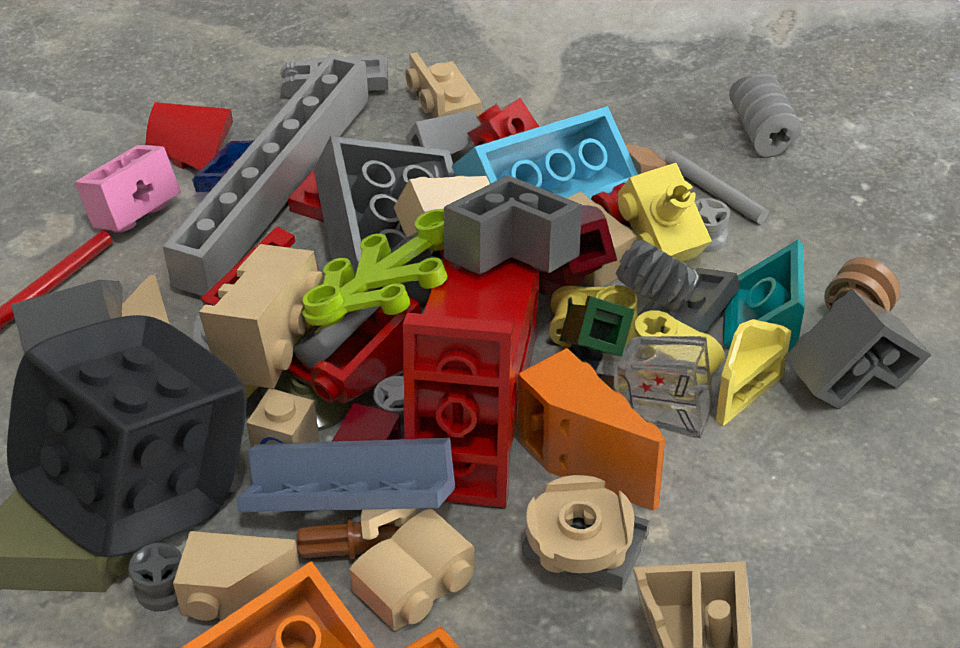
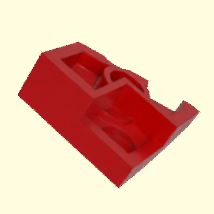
[145,102,233,182]

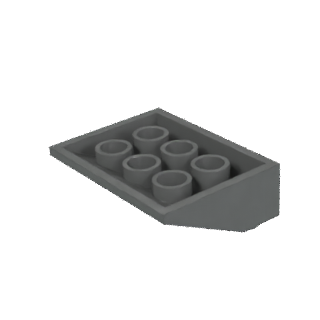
[314,136,456,304]

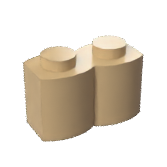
[349,509,475,631]

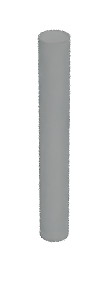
[665,151,769,224]

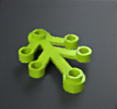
[302,209,447,327]

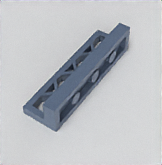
[236,438,455,512]

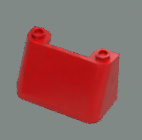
[201,226,422,404]

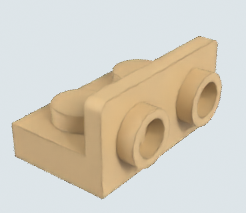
[405,52,482,118]

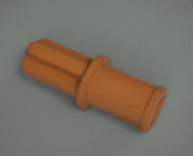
[296,518,400,560]

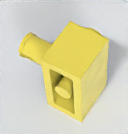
[617,163,712,262]

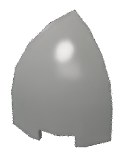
[406,110,477,155]

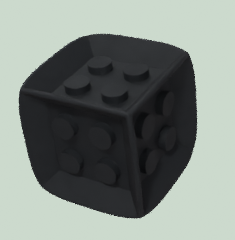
[7,315,247,557]

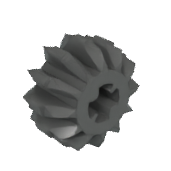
[616,240,699,310]

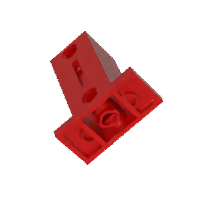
[403,256,539,508]

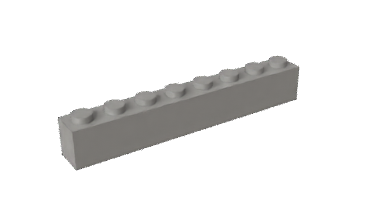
[163,53,369,296]

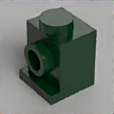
[559,296,635,357]

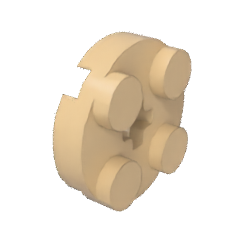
[526,475,635,573]

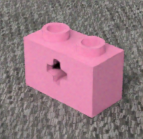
[74,145,181,233]

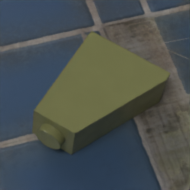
[0,489,135,592]

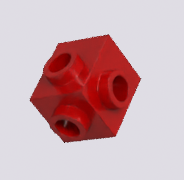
[467,98,539,147]

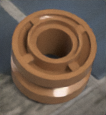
[824,257,901,312]

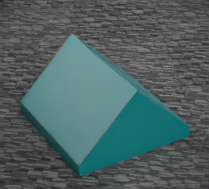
[724,240,805,352]

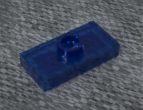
[192,140,254,192]

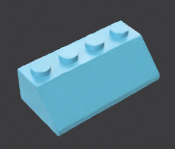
[452,106,638,199]

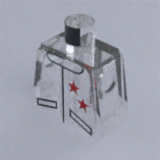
[596,336,714,439]

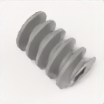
[729,74,802,158]

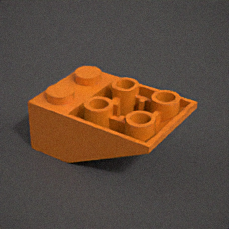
[518,348,665,511]

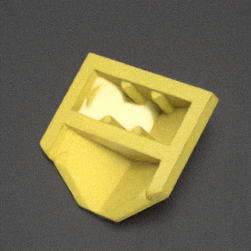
[716,319,791,426]

